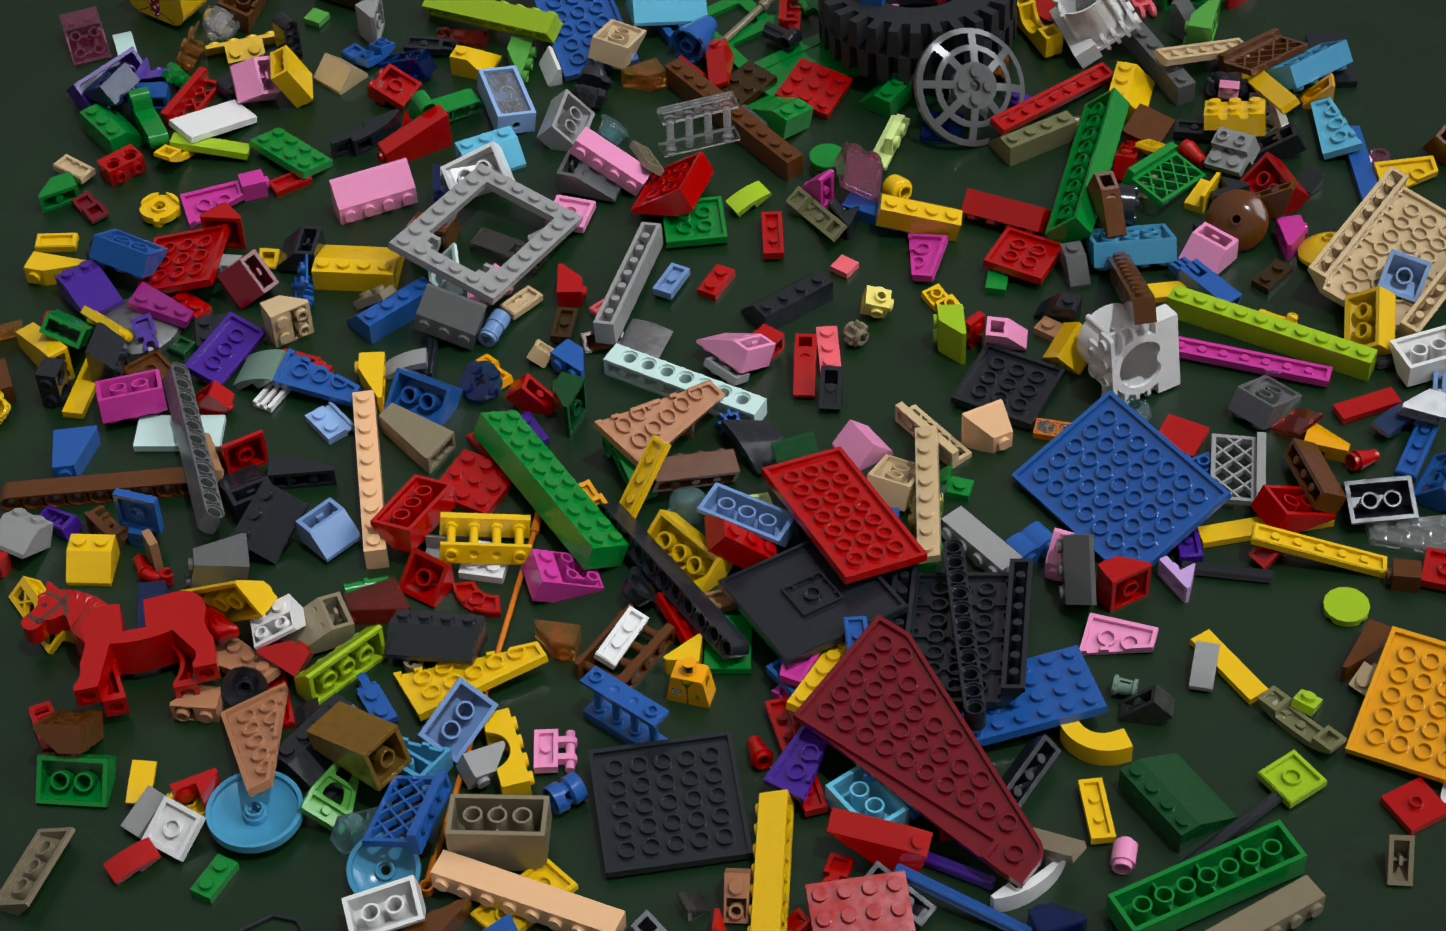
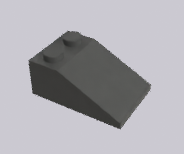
[1228,375,1302,430]

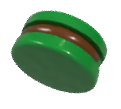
[809,143,846,178]

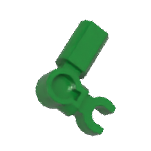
[161,62,191,88]

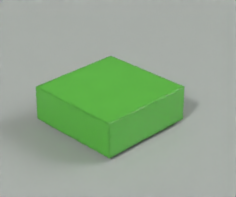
[303,8,330,29]

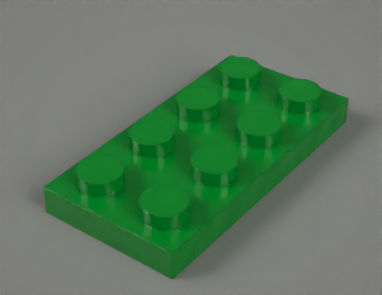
[249,127,333,180]

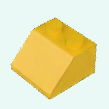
[66,534,120,586]

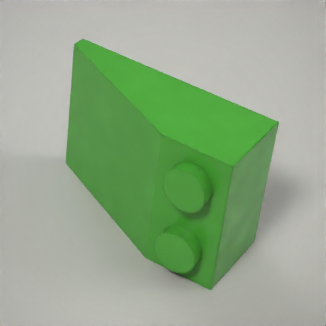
[1183,0,1221,45]

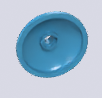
[346,832,421,894]

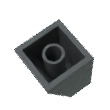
[184,533,250,589]

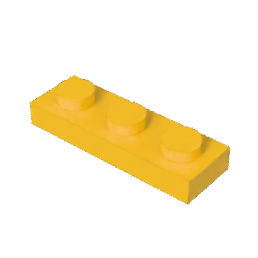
[1077,777,1116,845]

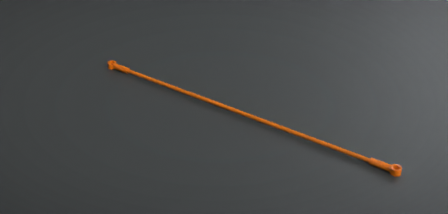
[419,510,542,897]

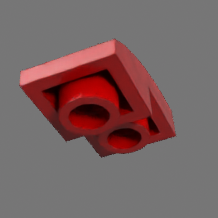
[103,837,162,885]

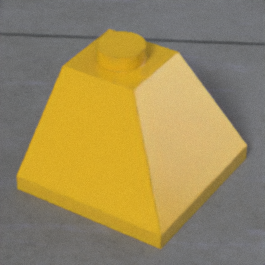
[449,45,502,80]

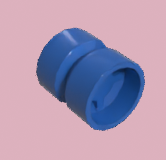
[542,771,588,815]

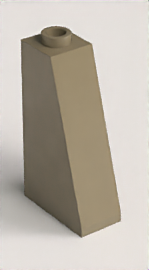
[379,403,456,474]

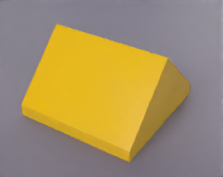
[1042,322,1088,376]

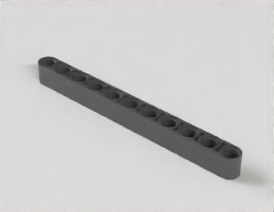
[163,362,224,534]

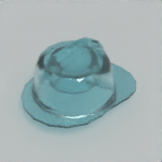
[598,114,629,145]

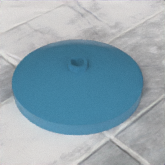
[205,771,304,853]

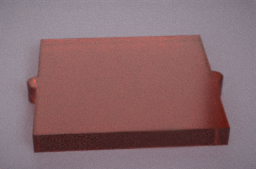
[1271,408,1324,437]

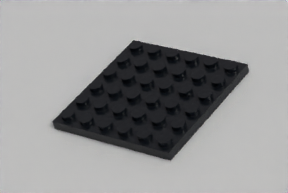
[588,731,753,878]

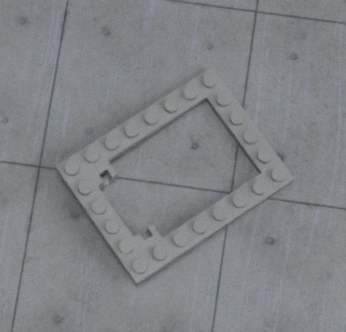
[388,163,583,305]

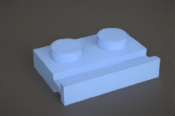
[305,401,355,445]

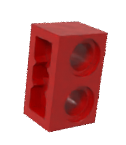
[97,144,146,187]

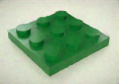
[662,196,728,248]

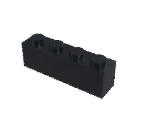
[1002,734,1061,808]

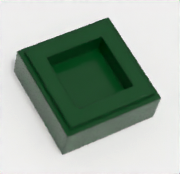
[167,335,197,360]

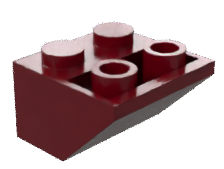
[215,249,279,310]

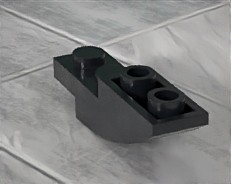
[329,109,401,159]

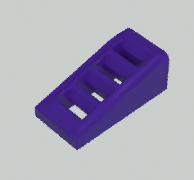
[38,506,83,541]

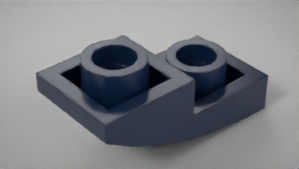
[1371,403,1416,438]

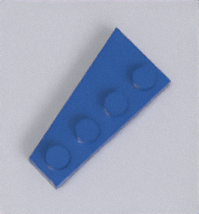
[272,348,361,407]

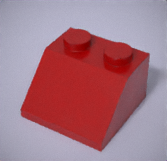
[216,429,268,474]
[1096,556,1152,613]

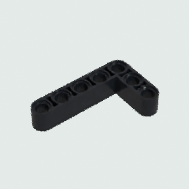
[215,12,303,100]

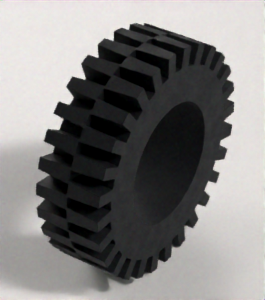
[818,0,1017,84]

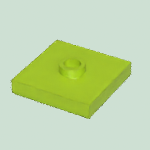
[1257,750,1327,809]

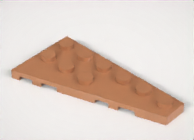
[592,380,726,467]
[220,682,288,797]

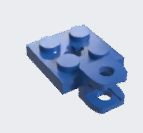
[112,488,164,549]

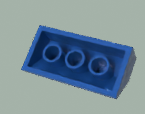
[346,276,434,344]

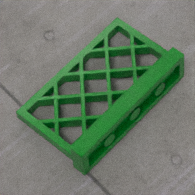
[1121,141,1206,207]

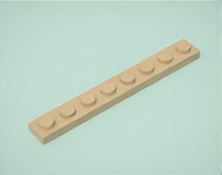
[915,425,942,564]

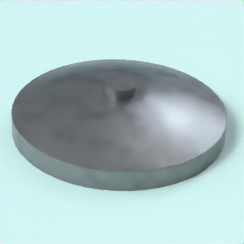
[103,298,181,360]

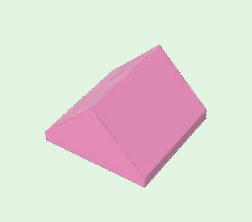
[832,420,893,471]

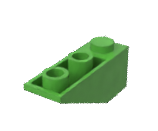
[507,36,538,84]

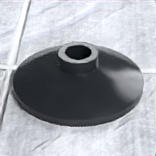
[221,666,269,706]

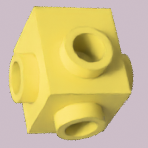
[860,285,894,318]

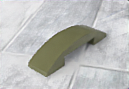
[786,186,848,242]
[1257,685,1347,754]

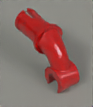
[133,554,174,587]

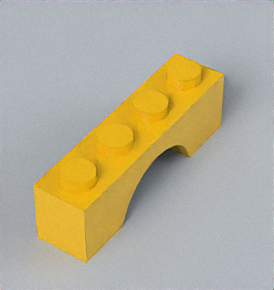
[1017,0,1064,58]
[483,708,535,795]

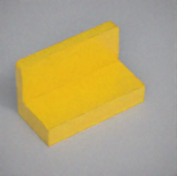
[1184,172,1221,214]

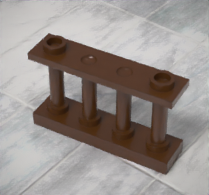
[574,603,676,688]

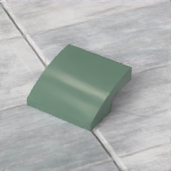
[233,349,287,390]

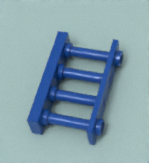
[580,666,669,744]

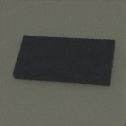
[1305,32,1358,87]

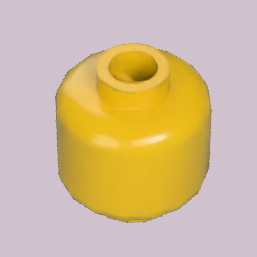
[882,174,912,199]

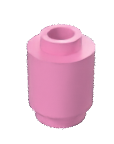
[1110,836,1138,875]

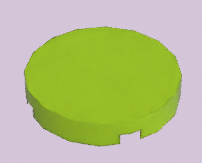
[1322,587,1370,627]

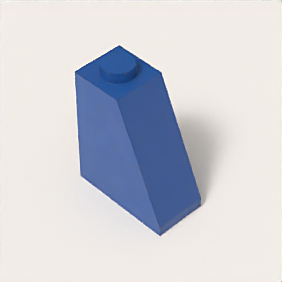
[52,425,101,478]

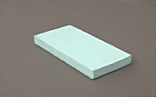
[133,415,226,452]

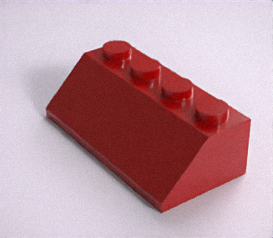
[961,188,1052,235]
[370,474,456,553]

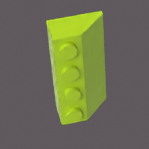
[294,624,385,705]

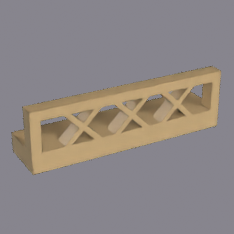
[895,401,972,468]

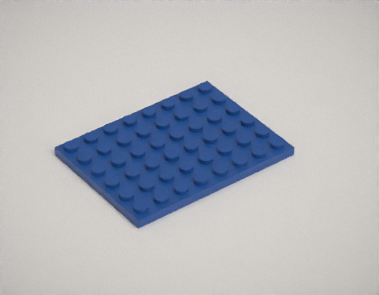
[1011,390,1232,567]

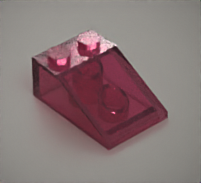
[834,142,883,203]

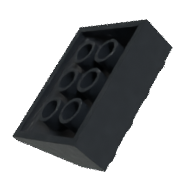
[276,693,357,800]

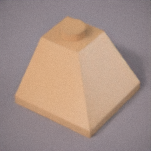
[961,399,1013,454]

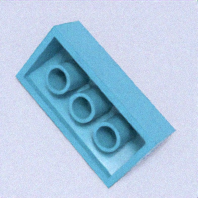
[625,0,708,26]

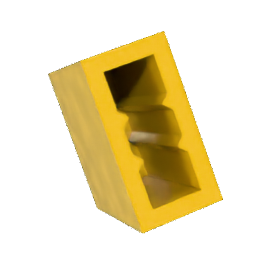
[270,45,313,108]

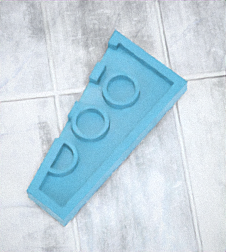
[1311,97,1364,160]

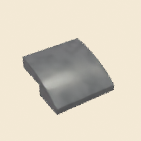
[618,319,673,359]

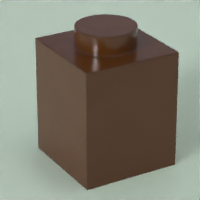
[1386,558,1422,593]

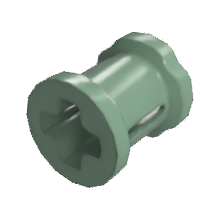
[1111,674,1139,696]

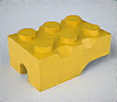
[1204,97,1266,136]

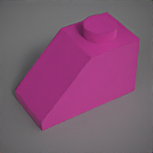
[802,169,834,208]
[1274,215,1308,261]

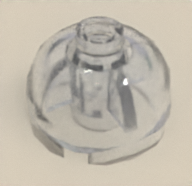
[201,5,241,41]

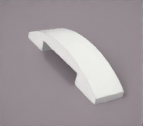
[990,856,1066,912]

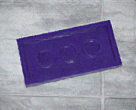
[184,311,266,386]

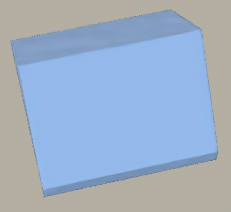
[1377,249,1432,302]

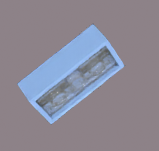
[477,65,536,133]

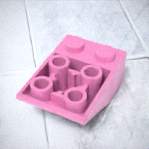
[696,333,776,373]

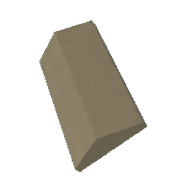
[0,827,76,916]

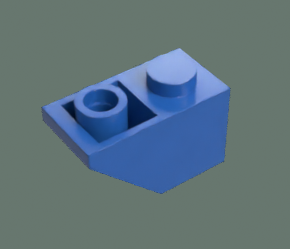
[550,339,585,378]

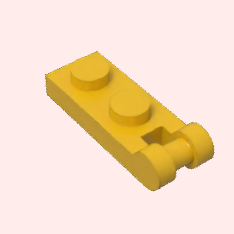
[80,305,133,343]

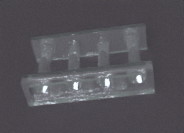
[657,91,740,157]

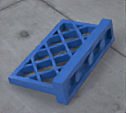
[362,770,452,855]

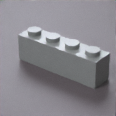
[941,506,1023,572]

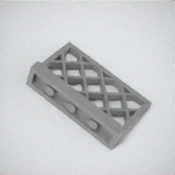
[1210,432,1266,512]

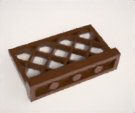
[1218,28,1309,76]

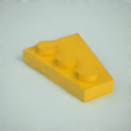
[1373,155,1438,188]

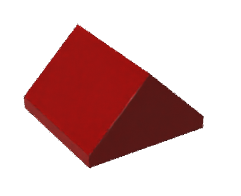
[200,202,247,249]
[397,547,454,607]

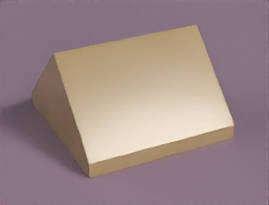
[314,53,368,96]

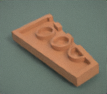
[214,638,281,683]

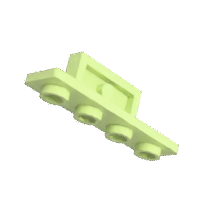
[867,114,910,170]

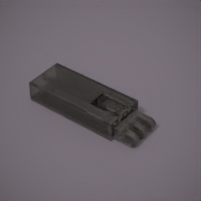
[469,227,547,273]

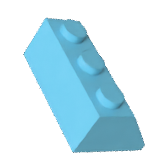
[455,125,527,171]

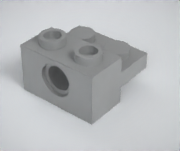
[1204,126,1260,177]

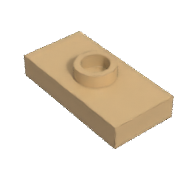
[53,154,96,184]
[499,285,543,320]

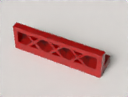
[160,67,218,131]

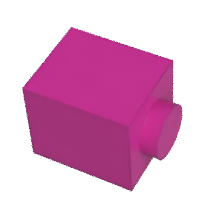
[238,169,270,202]

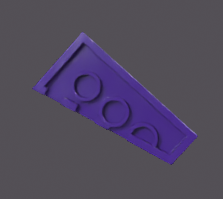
[763,725,828,804]

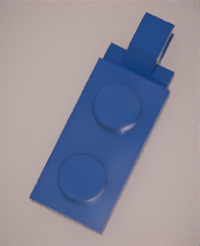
[356,672,399,723]

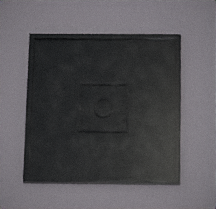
[718,539,909,668]

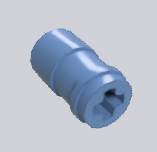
[478,309,511,347]

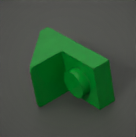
[939,464,974,502]

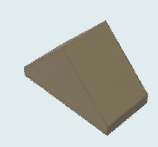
[1384,834,1415,886]

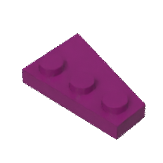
[126,281,194,329]

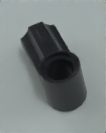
[762,21,803,52]

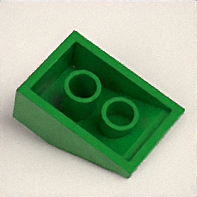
[743,96,814,139]

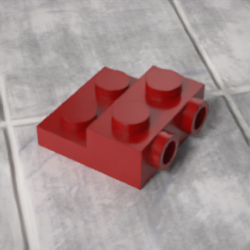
[367,63,422,111]

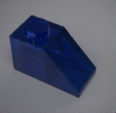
[1027,902,1087,931]

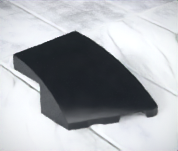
[721,420,784,476]

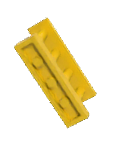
[439,512,532,565]

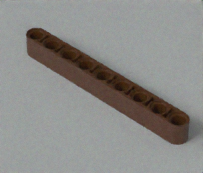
[0,467,190,511]

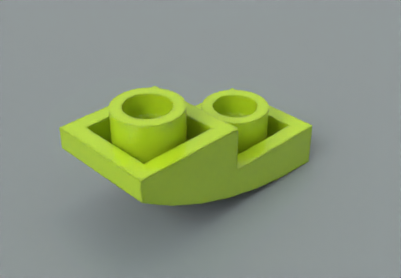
[725,181,772,217]

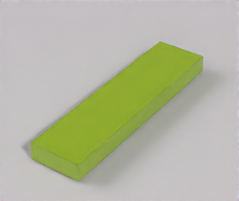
[169,132,252,160]

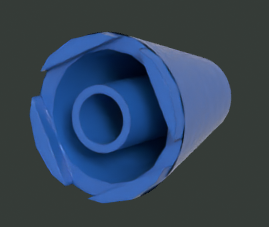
[670,15,718,63]

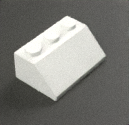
[1389,325,1446,387]
[341,875,426,931]

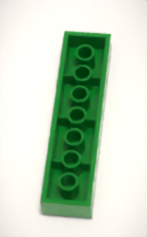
[1106,819,1308,931]

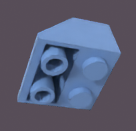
[295,498,362,562]

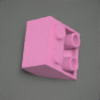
[229,56,281,104]
[1178,222,1239,275]

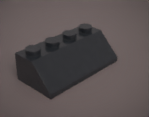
[741,270,833,330]
[384,609,488,665]

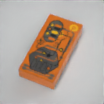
[1033,418,1071,441]

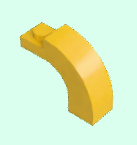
[1060,721,1133,766]

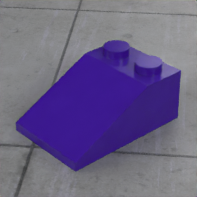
[55,259,124,319]

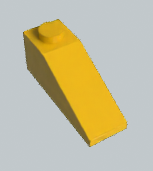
[23,251,85,286]
[355,352,386,412]

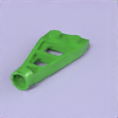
[298,763,359,836]

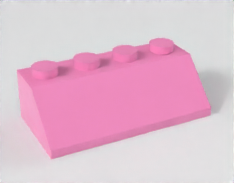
[329,158,418,225]

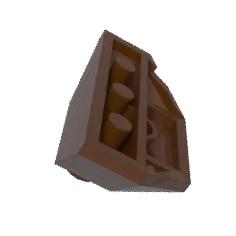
[1233,179,1298,223]

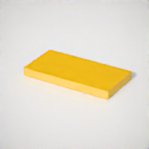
[470,859,578,931]

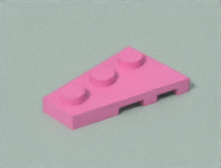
[1079,613,1159,656]

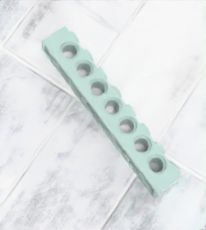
[603,343,767,420]

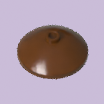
[1206,189,1269,252]

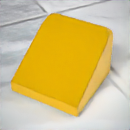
[259,248,281,270]

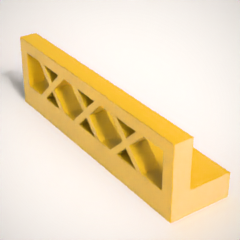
[8,576,75,655]

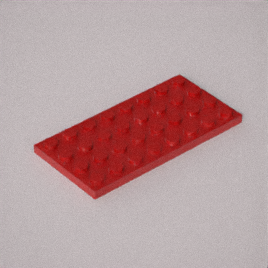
[761,446,927,584]

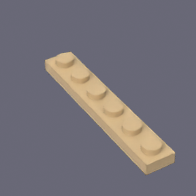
[1153,38,1244,67]

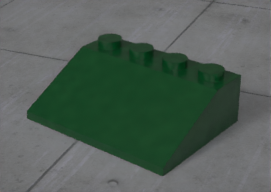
[1118,752,1238,853]

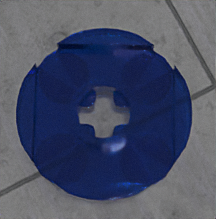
[459,360,503,403]

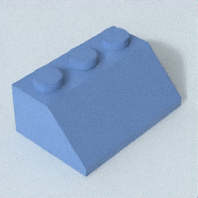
[415,677,498,763]

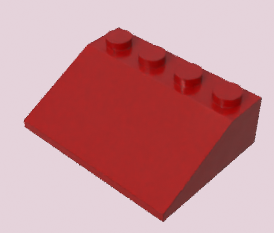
[630,151,714,216]

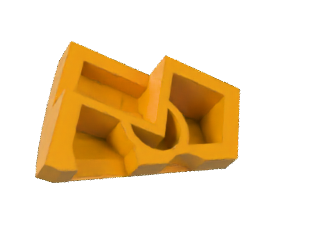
[1304,421,1351,463]

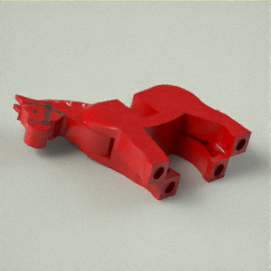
[21,581,240,717]

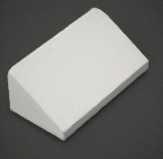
[539,46,563,87]

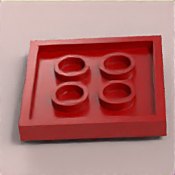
[775,58,853,120]
[983,226,1063,285]
[439,449,514,514]

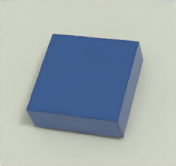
[341,43,368,65]

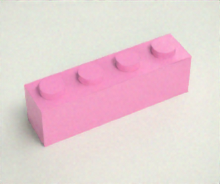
[569,127,652,197]

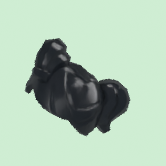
[1203,72,1249,98]

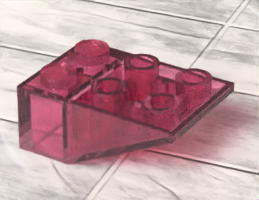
[59,6,112,66]

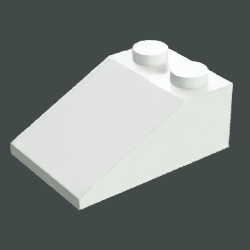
[440,141,515,197]

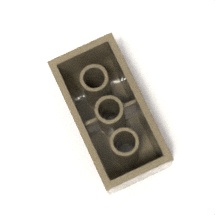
[445,794,552,871]

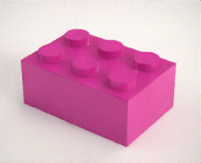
[95,369,168,424]

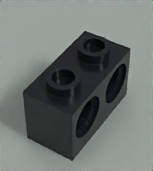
[35,357,72,407]

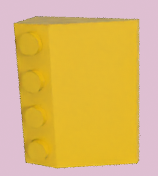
[311,245,404,292]

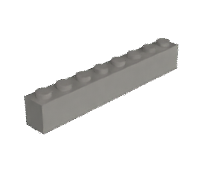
[593,222,664,345]

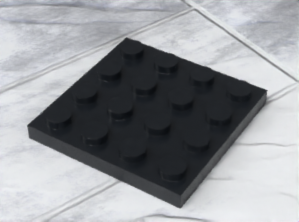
[951,343,1066,430]

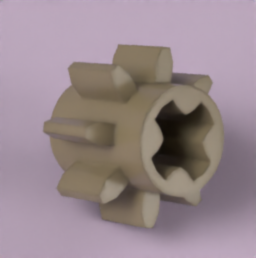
[843,320,869,347]

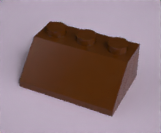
[33,710,104,757]

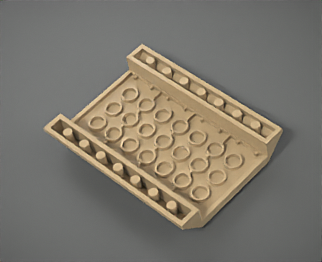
[1307,166,1446,337]

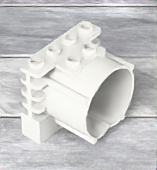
[1049,0,1142,68]
[1077,303,1180,404]

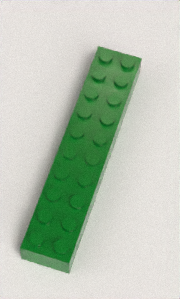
[1045,88,1130,243]
[473,410,629,570]

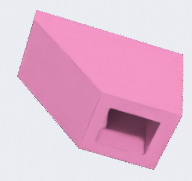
[983,316,1028,351]

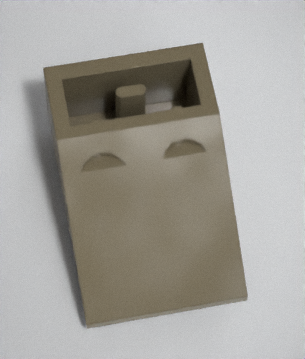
[280,591,355,654]

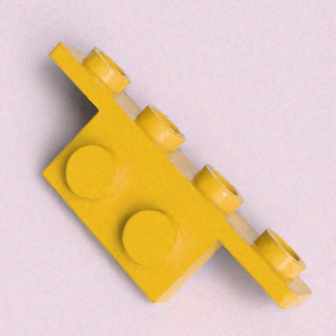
[205,31,276,66]

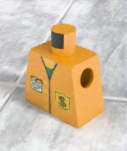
[666,657,716,708]

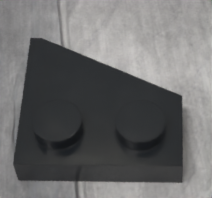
[194,312,235,349]

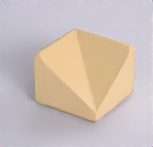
[526,339,554,368]

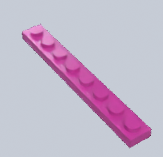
[1178,336,1333,388]

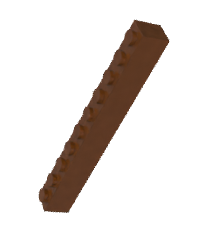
[665,58,803,181]
[1108,252,1157,325]

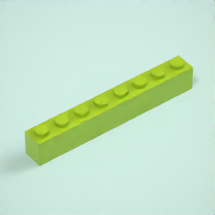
[422,0,563,43]

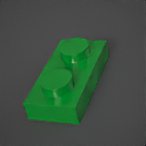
[189,854,239,904]

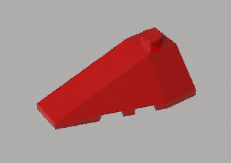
[825,807,933,872]

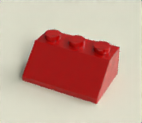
[1239,152,1310,216]
[704,515,777,569]

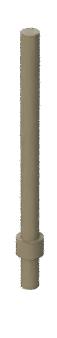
[703,0,774,60]

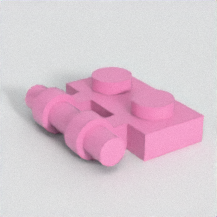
[534,729,578,774]

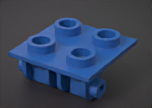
[292,254,314,309]

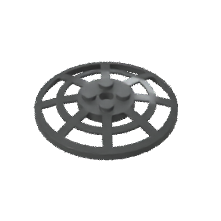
[914,28,1025,147]

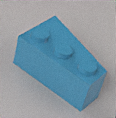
[397,737,454,793]

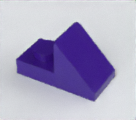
[135,57,170,83]

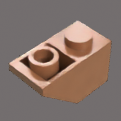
[169,685,225,723]
[723,868,751,924]

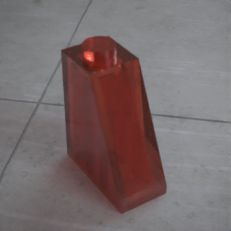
[343,576,411,625]

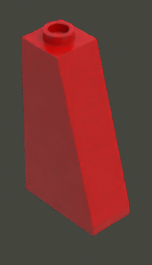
[376,104,452,164]

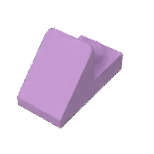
[1157,555,1195,603]

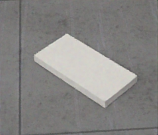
[169,99,257,144]

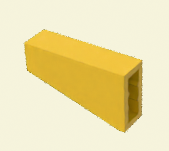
[15,322,75,380]

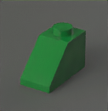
[38,171,80,213]

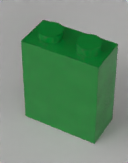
[39,309,96,349]

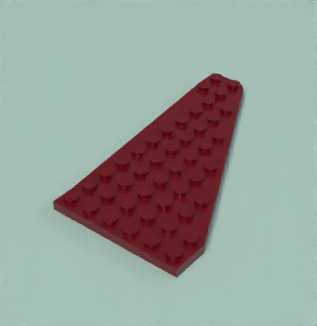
[793,614,1043,889]

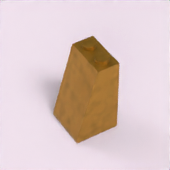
[306,701,412,791]

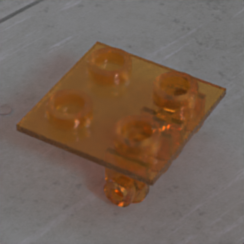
[176,21,205,71]

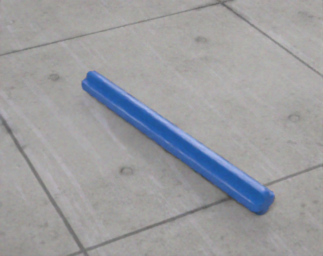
[894,864,1033,931]

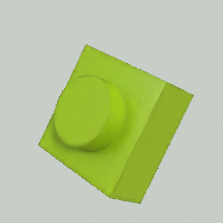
[1290,689,1323,717]

